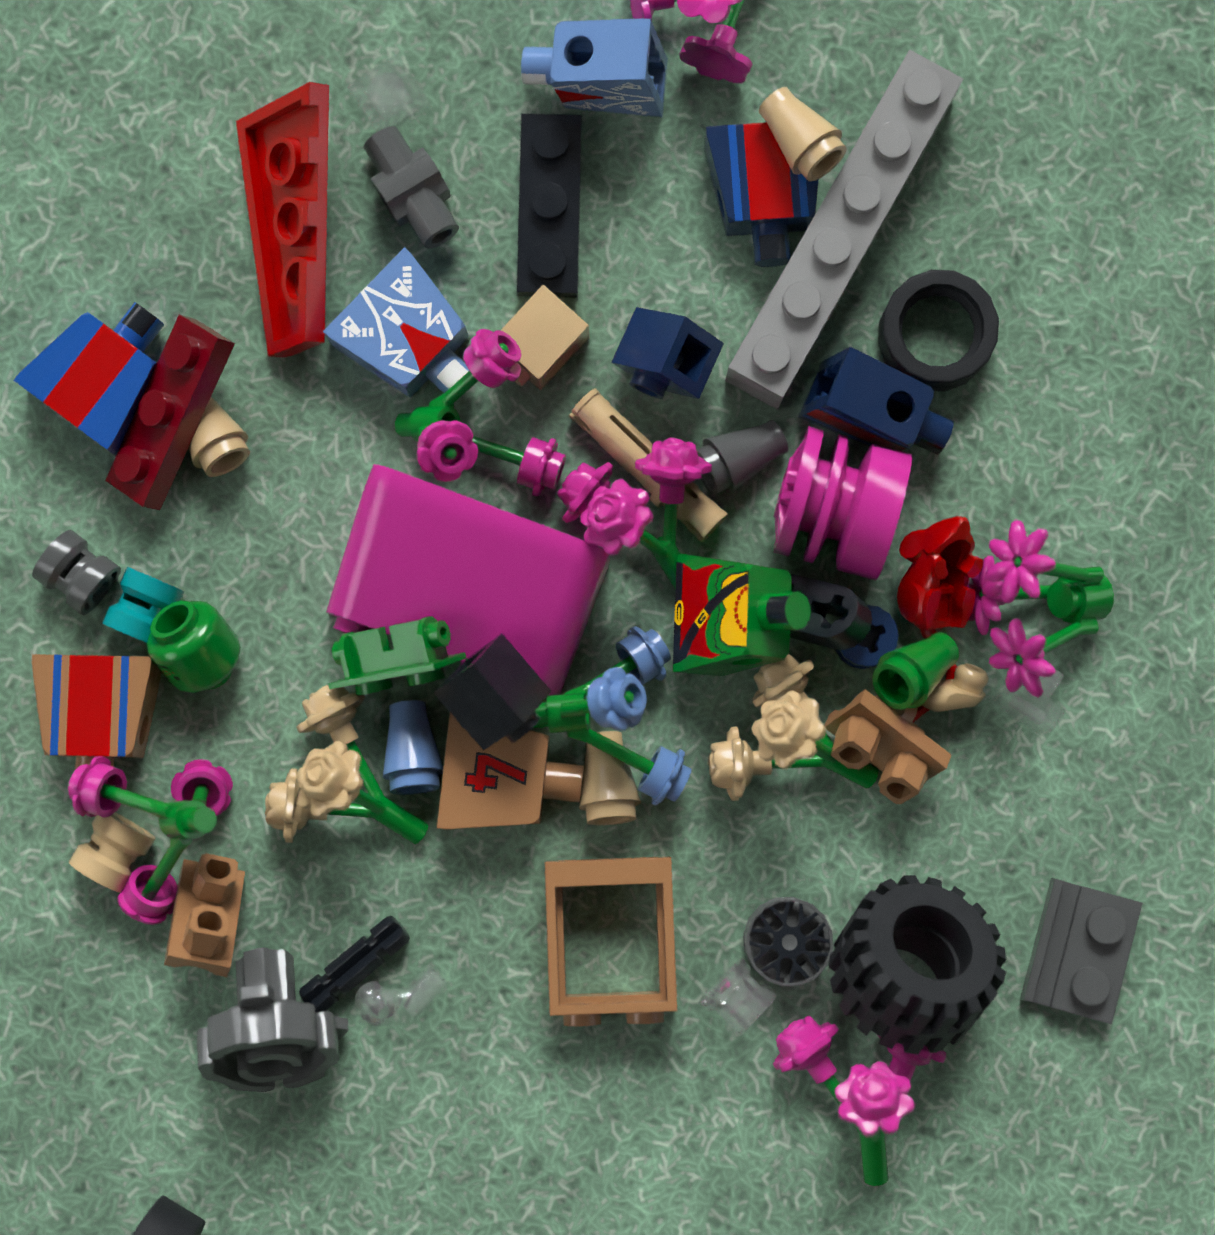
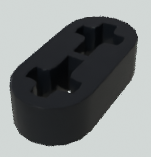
[790,574,872,650]

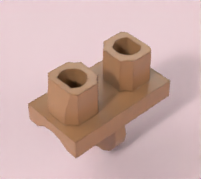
[824,689,952,804]
[164,853,245,977]

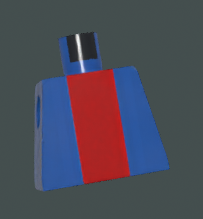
[13,302,164,456]

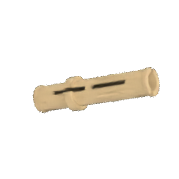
[569,388,728,543]

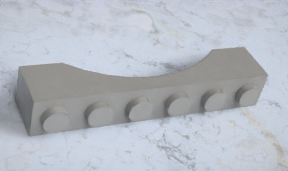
[725,49,963,410]

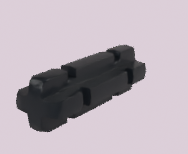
[299,916,410,1014]

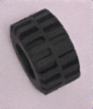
[829,875,1007,1054]

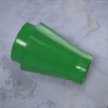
[872,632,959,710]

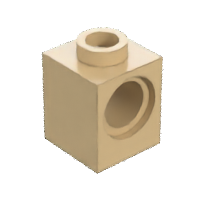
[501,285,589,390]

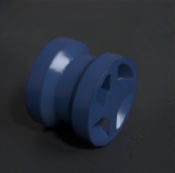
[834,604,899,669]

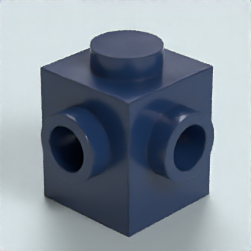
[611,307,724,399]

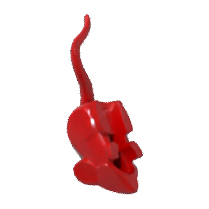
[897,516,984,723]

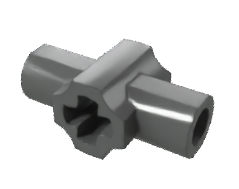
[364,126,459,249]

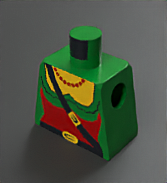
[673,554,811,676]

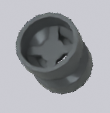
[32,529,121,616]

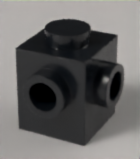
[434,633,551,750]

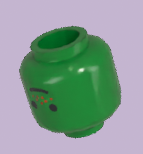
[146,600,241,693]

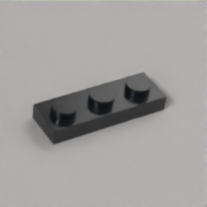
[517,113,582,298]

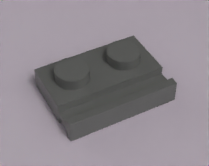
[1020,878,1142,1024]

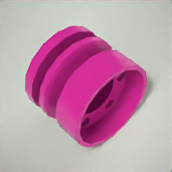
[773,426,912,581]

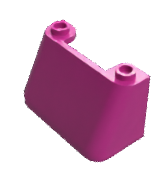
[326,464,610,703]

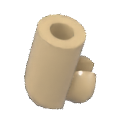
[922,663,988,712]

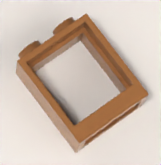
[545,856,677,1026]

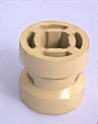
[69,812,156,893]

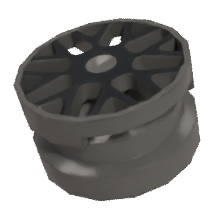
[743,897,833,987]

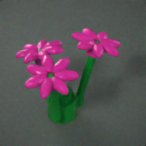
[967,520,1114,698]

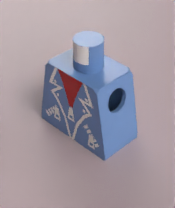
[521,19,667,117]
[323,247,469,397]

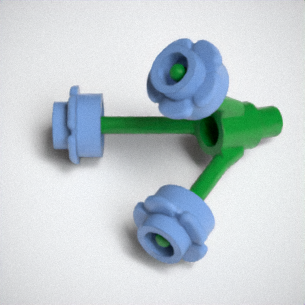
[532,626,692,806]

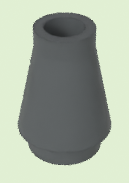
[697,420,788,495]

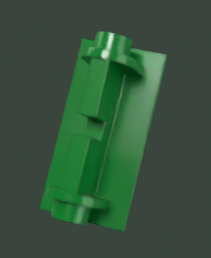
[328,616,466,696]

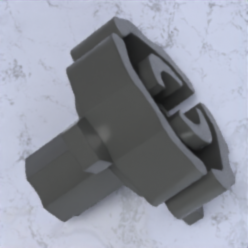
[197,947,348,1092]

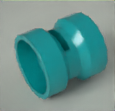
[102,567,185,643]

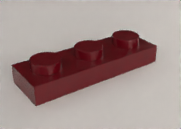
[105,314,235,510]

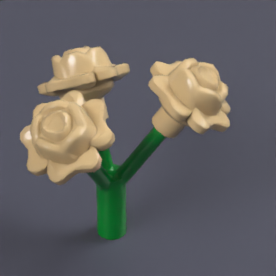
[708,654,879,801]
[265,685,428,845]

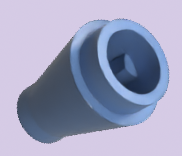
[383,700,444,795]

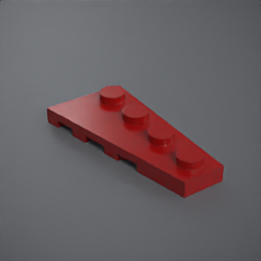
[236,82,329,357]

